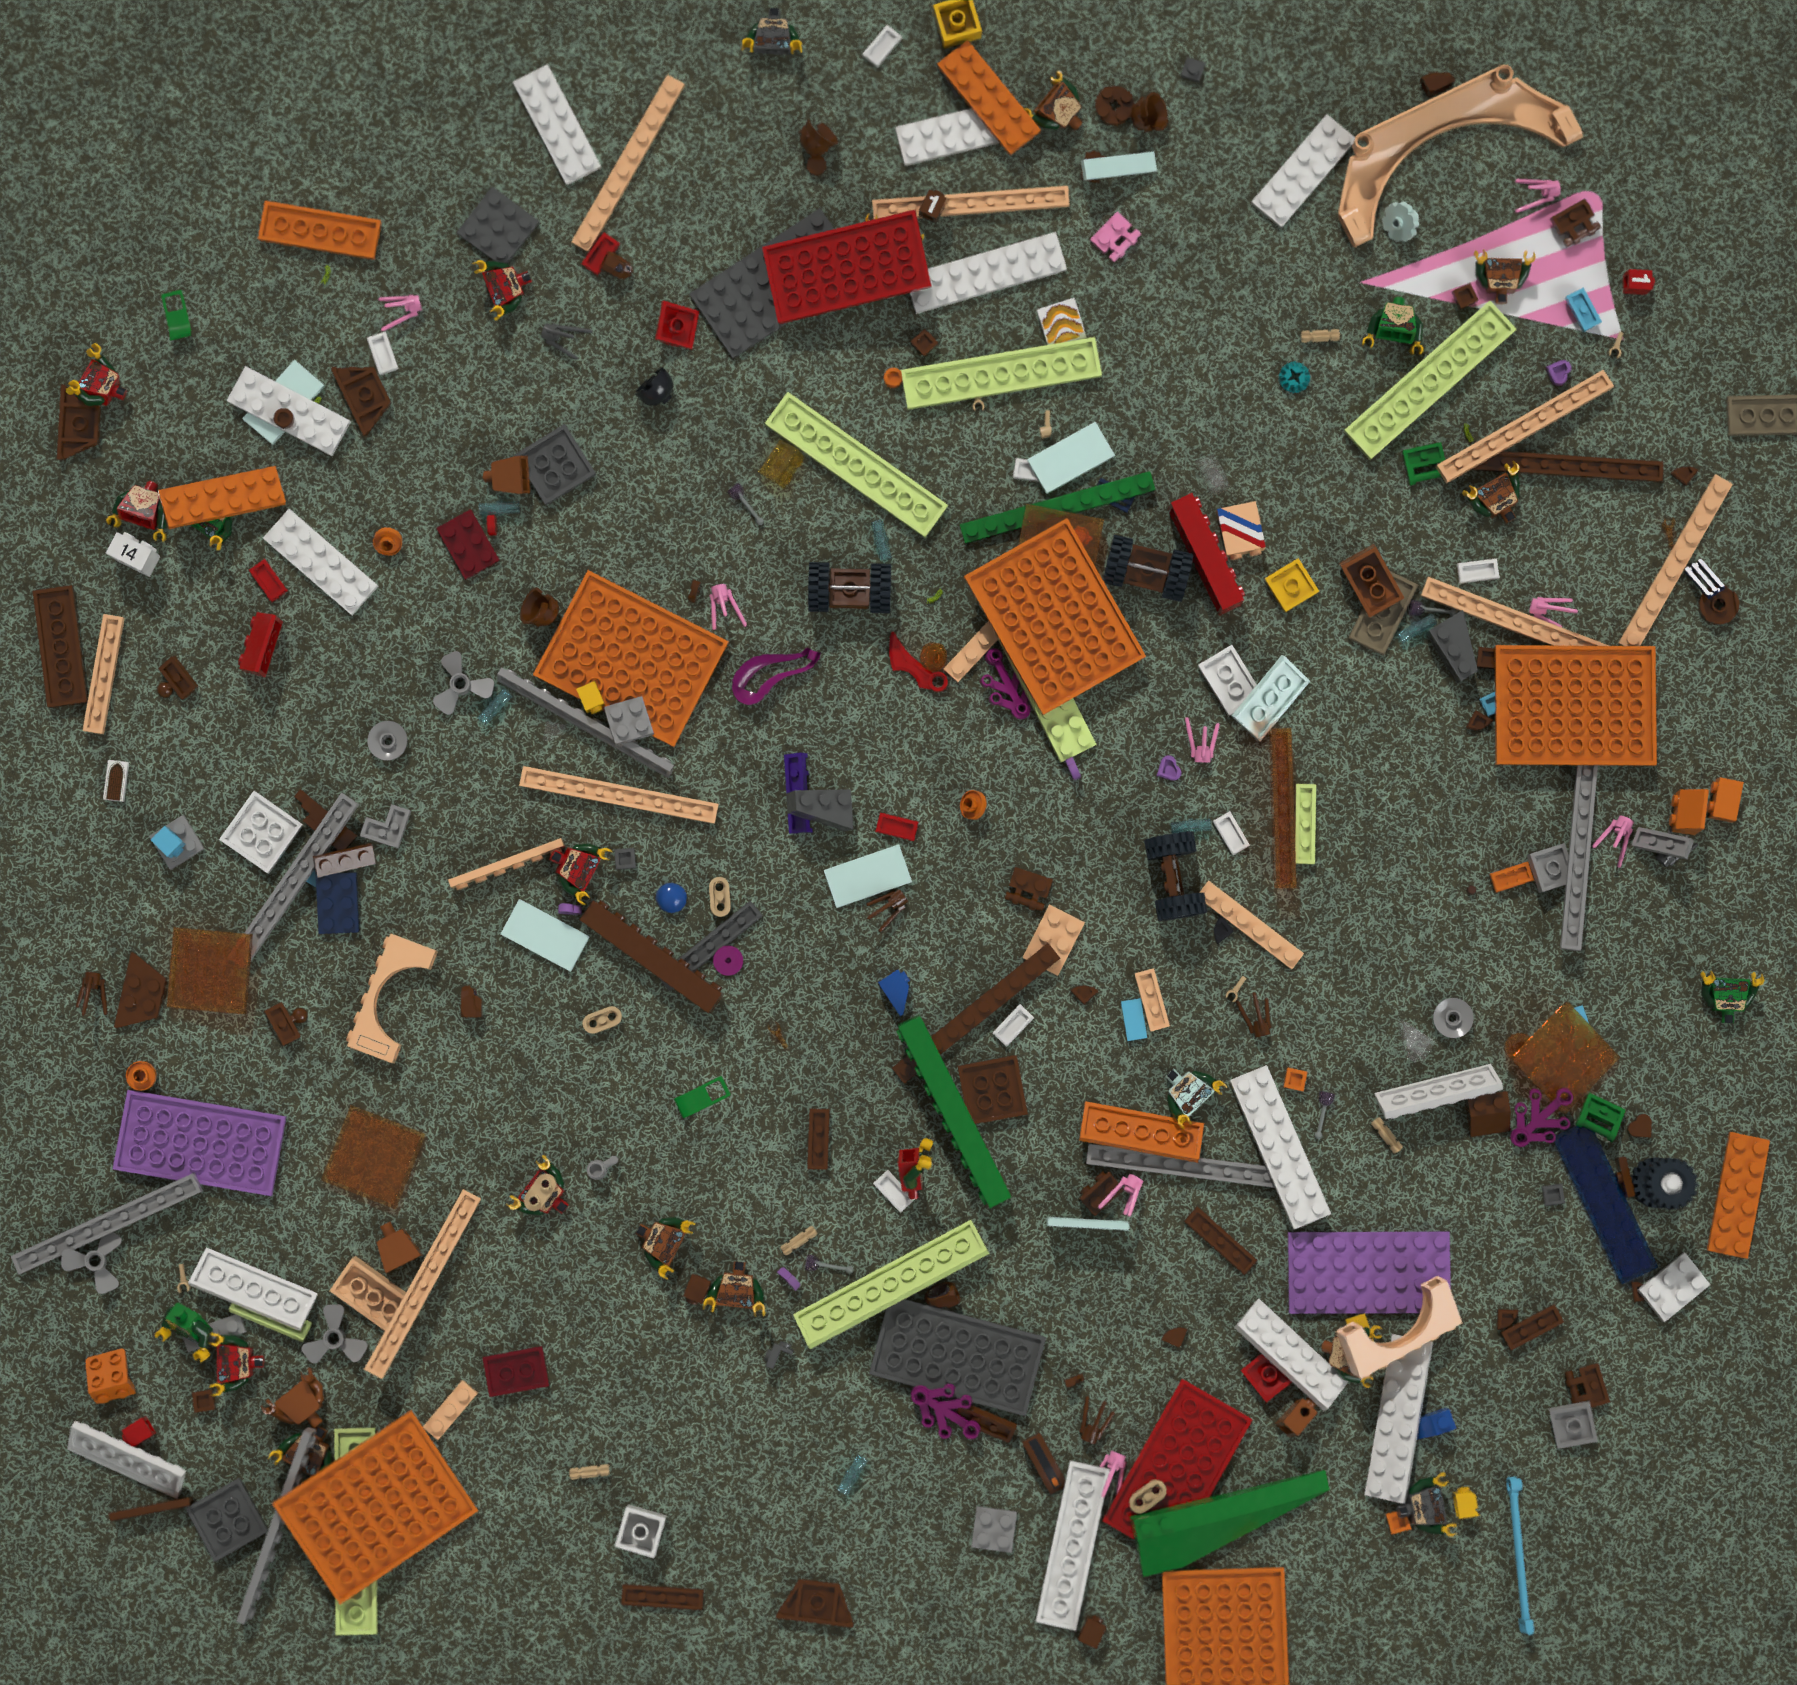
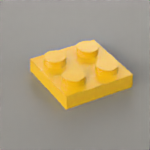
[1264,558,1319,613]

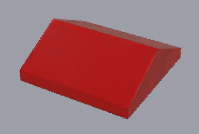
[655,301,699,349]
[1241,1354,1292,1403]

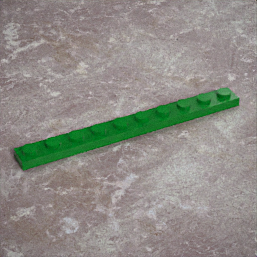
[960,471,1156,544]

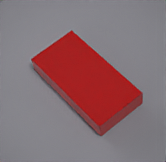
[581,232,620,276]
[249,559,288,602]
[875,813,919,842]

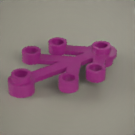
[980,648,1031,719]
[1510,1088,1573,1147]
[911,1383,980,1439]

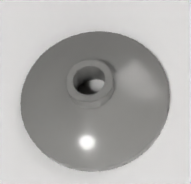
[367,721,408,761]
[1433,998,1474,1038]

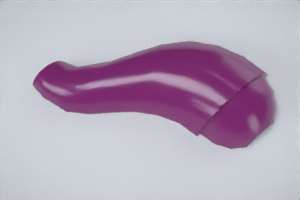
[731,648,821,705]

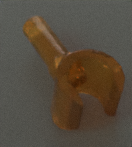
[1662,518,1676,547]
[768,1022,789,1049]

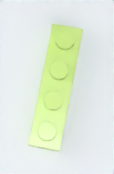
[1294,784,1316,864]
[229,1303,312,1342]

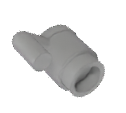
[587,1156,619,1180]

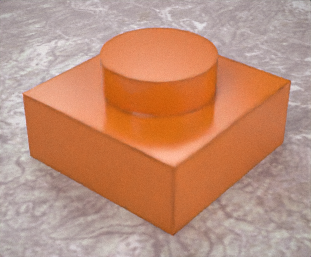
[1283,1068,1307,1092]
[1385,1511,1411,1534]

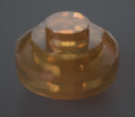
[920,642,947,672]
[1504,1033,1535,1062]

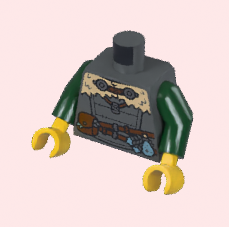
[741,8,803,55]
[1396,1472,1457,1536]

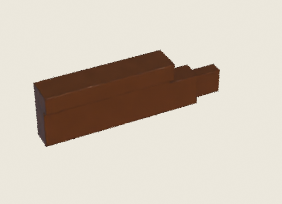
[294,789,358,850]

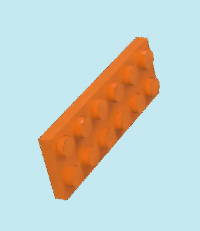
[937,40,1041,156]
[258,201,382,260]
[158,466,286,529]
[1079,1101,1204,1163]
[1707,1132,1770,1259]

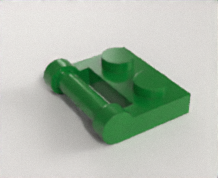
[1402,442,1445,486]
[1575,1093,1626,1142]

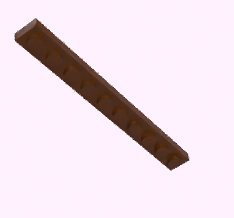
[1471,451,1664,483]
[892,943,1061,1084]

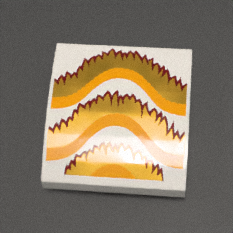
[1037,298,1086,345]

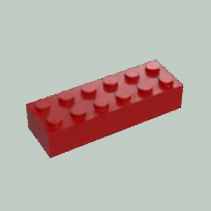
[1168,493,1245,616]

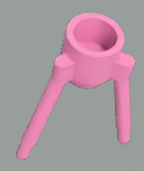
[1515,179,1560,213]
[379,295,422,331]
[710,584,747,630]
[1529,597,1578,627]
[1185,717,1220,763]
[1592,816,1634,868]
[1098,1174,1143,1217]
[1099,1451,1127,1497]

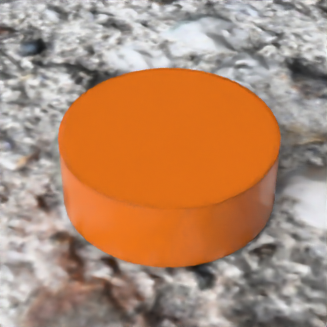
[884,368,903,388]

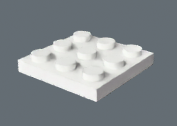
[219,791,304,874]

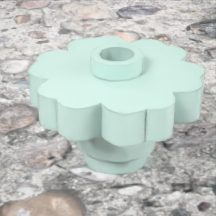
[1382,201,1419,242]

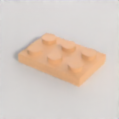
[1022,904,1085,976]

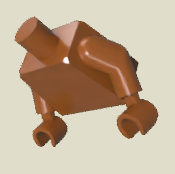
[260,1367,324,1429]

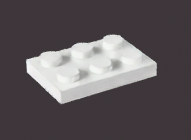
[1198,645,1257,716]
[1638,1253,1710,1322]

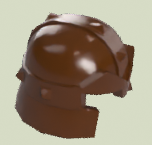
[1131,92,1168,133]
[798,119,839,157]
[520,587,560,627]

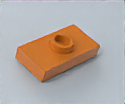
[1489,862,1534,893]

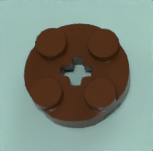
[1095,86,1134,126]
[1698,585,1740,625]

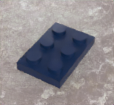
[316,872,360,934]

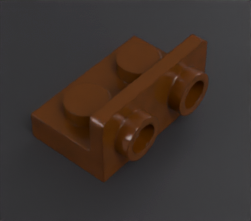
[1079,1171,1124,1216]

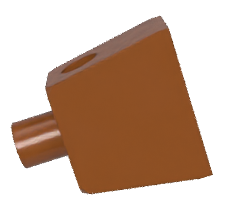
[483,455,530,494]
[377,1221,423,1273]
[1275,1396,1318,1438]

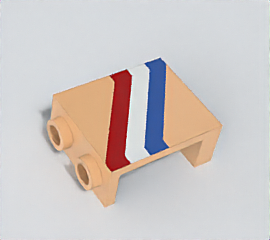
[1215,501,1266,560]

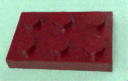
[436,509,500,580]
[482,1346,550,1397]

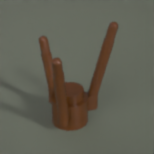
[866,889,908,932]
[75,972,108,1016]
[1236,992,1272,1038]
[1079,1396,1115,1444]

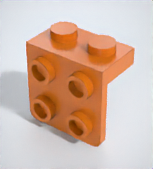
[86,1349,136,1404]

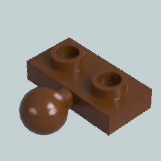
[157,656,199,700]
[263,1002,308,1047]

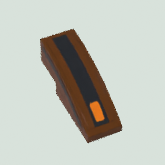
[1022,1432,1066,1495]

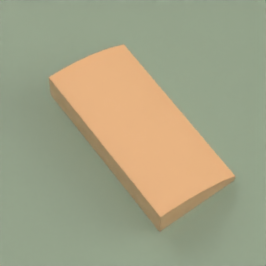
[330,1256,406,1331]

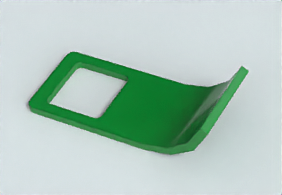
[161,290,192,341]
[674,1076,731,1118]

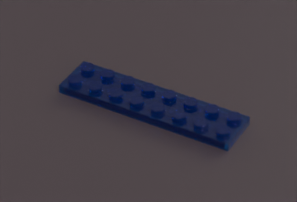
[1552,1126,1658,1284]

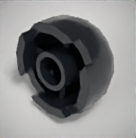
[635,367,673,406]

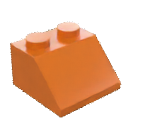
[1669,789,1709,835]

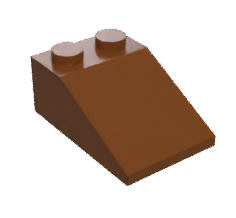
[1339,544,1404,618]

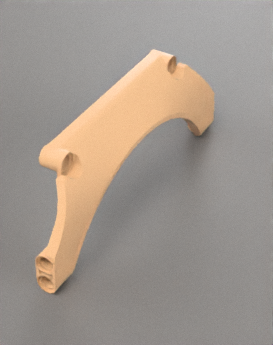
[1338,65,1583,247]

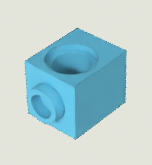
[151,826,186,858]

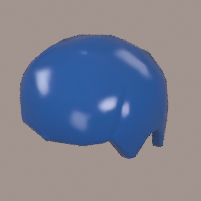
[655,883,687,913]

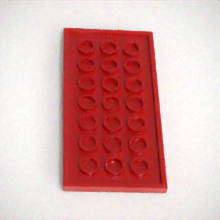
[762,209,932,324]
[1102,1378,1253,1539]

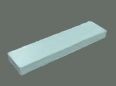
[1081,152,1157,181]

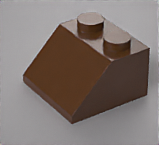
[1464,1091,1511,1137]

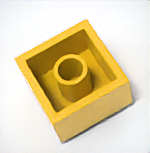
[933,0,982,49]

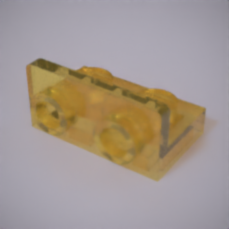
[759,440,805,489]

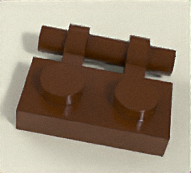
[1550,198,1601,247]
[1005,867,1053,911]
[1564,1363,1610,1408]

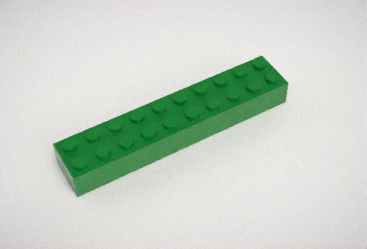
[897,1014,1011,1208]

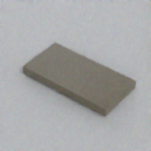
[1726,395,1797,436]
[1348,571,1418,656]

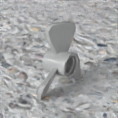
[433,651,495,715]
[61,1232,122,1294]
[302,1305,368,1363]

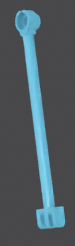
[1506,1477,1534,1635]

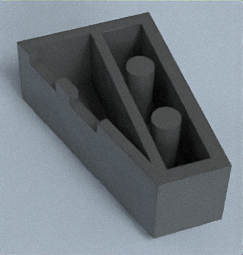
[1426,610,1478,684]
[786,789,853,831]

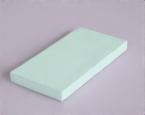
[242,360,325,445]
[1027,422,1115,495]
[1232,655,1310,742]
[824,844,912,908]
[501,899,590,972]
[1046,1217,1129,1230]

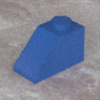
[878,970,910,1017]
[1417,1407,1456,1439]

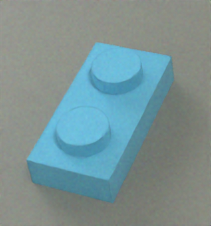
[1565,287,1602,332]

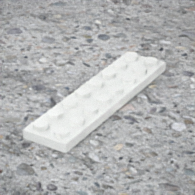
[910,232,1067,314]
[1229,1065,1331,1230]
[1365,1334,1433,1504]
[1036,1460,1110,1631]

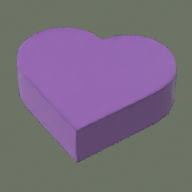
[1546,360,1571,386]
[1157,756,1181,781]
[1065,757,1081,780]
[558,903,582,915]
[777,1267,801,1291]

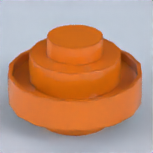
[373,527,403,556]
[960,790,986,820]
[126,1061,157,1091]

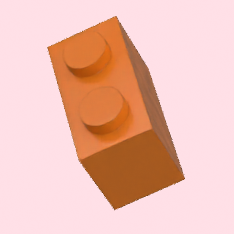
[1707,777,1744,823]

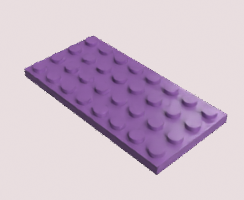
[113,1090,287,1196]
[1288,1232,1451,1314]

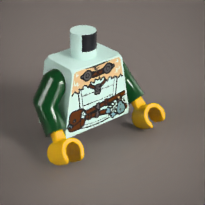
[1165,1069,1227,1130]

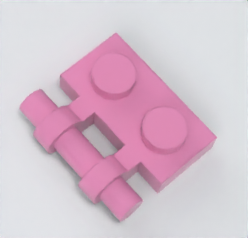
[1090,211,1141,262]

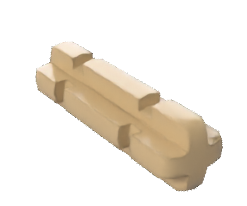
[1301,329,1340,343]
[1371,1117,1403,1153]
[780,1226,817,1255]
[570,1464,610,1480]

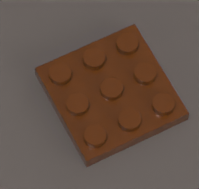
[957,1055,1028,1124]

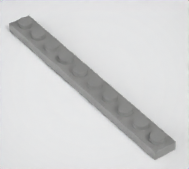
[497,667,674,778]
[1560,765,1598,951]
[228,793,359,969]
[1086,1144,1275,1188]
[11,1173,203,1274]
[236,1427,317,1624]

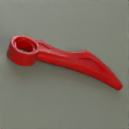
[889,631,948,692]

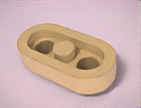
[709,877,731,917]
[583,1006,622,1034]
[524,1174,557,1211]
[1129,1480,1166,1513]

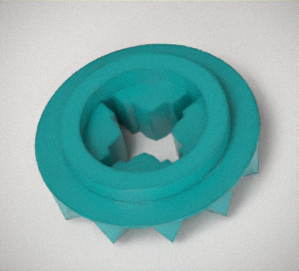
[1279,361,1311,393]

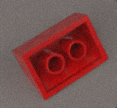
[238,612,283,678]

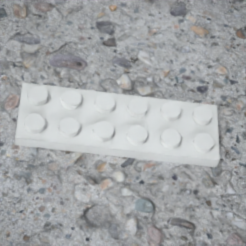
[513,64,601,185]
[895,109,999,166]
[1251,115,1355,228]
[227,366,351,456]
[263,509,378,616]
[1375,1064,1503,1119]
[188,1248,318,1331]
[1234,1299,1348,1411]
[67,1421,186,1499]

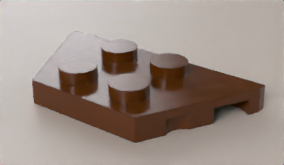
[331,367,392,437]
[57,385,101,461]
[114,952,167,1028]
[776,1578,854,1628]

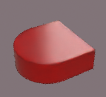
[486,515,497,536]

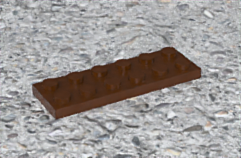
[33,585,88,708]

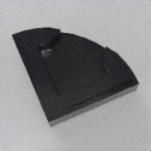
[1214,916,1234,944]

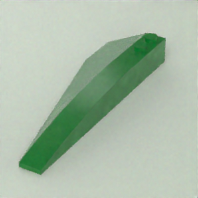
[1130,1469,1330,1577]

